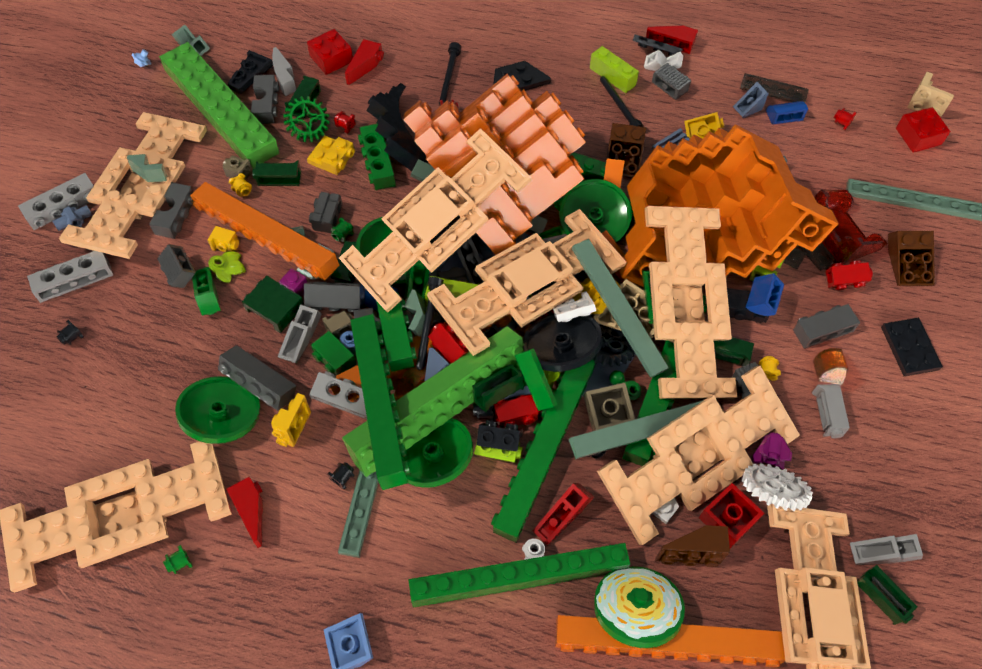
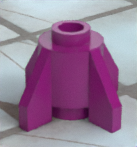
[752,433,792,470]

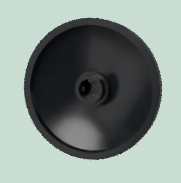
[523,314,603,372]

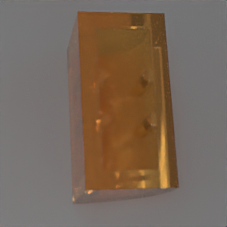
[813,348,848,385]

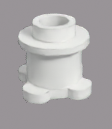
[522,539,545,560]

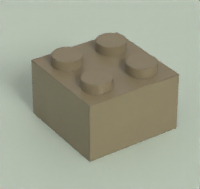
[583,383,635,431]

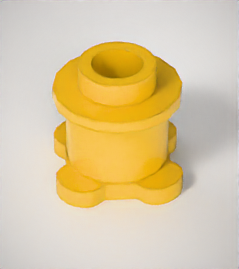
[229,173,252,197]
[759,356,781,381]

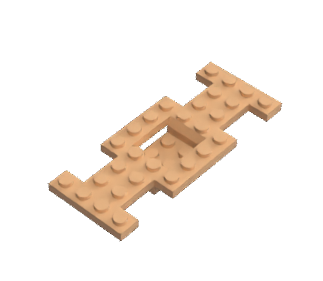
[59,112,207,259]
[339,128,532,312]
[645,206,737,399]
[427,209,626,356]
[597,366,800,545]
[0,441,232,593]
[767,504,871,669]

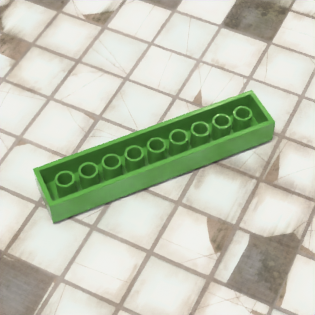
[159,42,279,169]
[342,326,524,477]

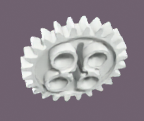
[742,463,813,511]

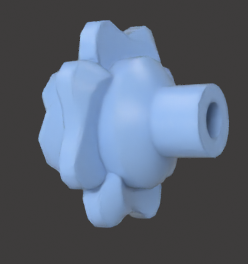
[132,49,152,67]

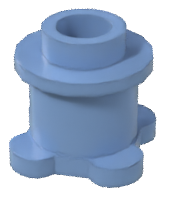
[340,331,356,355]

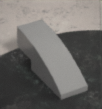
[272,47,296,96]
[278,305,322,363]
[850,534,923,565]

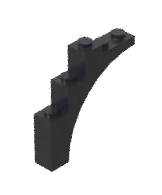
[366,83,428,171]

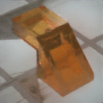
[394,362,426,401]

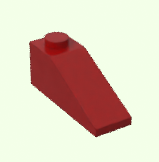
[646,25,698,54]
[345,39,384,85]
[226,476,263,548]
[532,483,594,546]

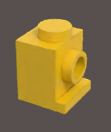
[207,226,239,252]

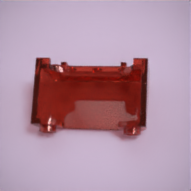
[814,190,888,264]

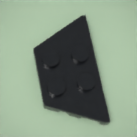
[493,61,551,91]

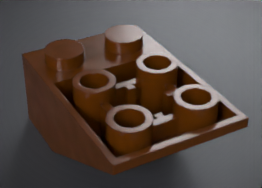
[606,123,647,178]
[888,231,935,286]
[655,525,730,567]

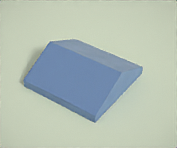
[324,613,373,669]

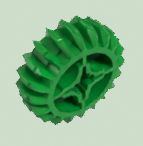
[283,96,330,143]

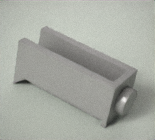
[812,384,850,438]

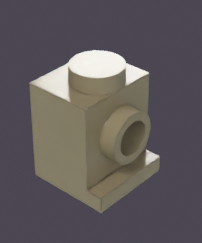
[223,155,252,180]
[322,311,353,340]

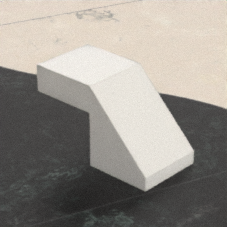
[644,50,683,71]

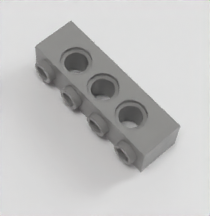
[18,173,94,230]
[27,251,114,303]
[309,371,367,419]

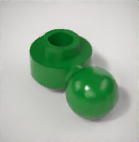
[609,370,641,401]

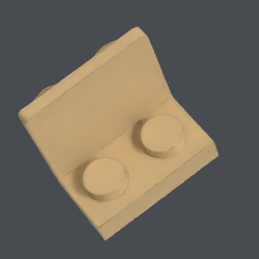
[907,72,954,117]

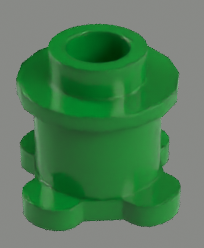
[331,218,354,242]
[163,545,193,574]

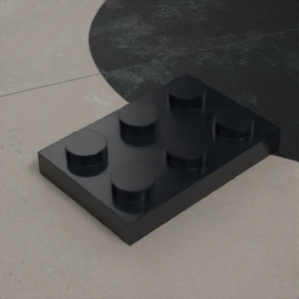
[881,317,943,377]

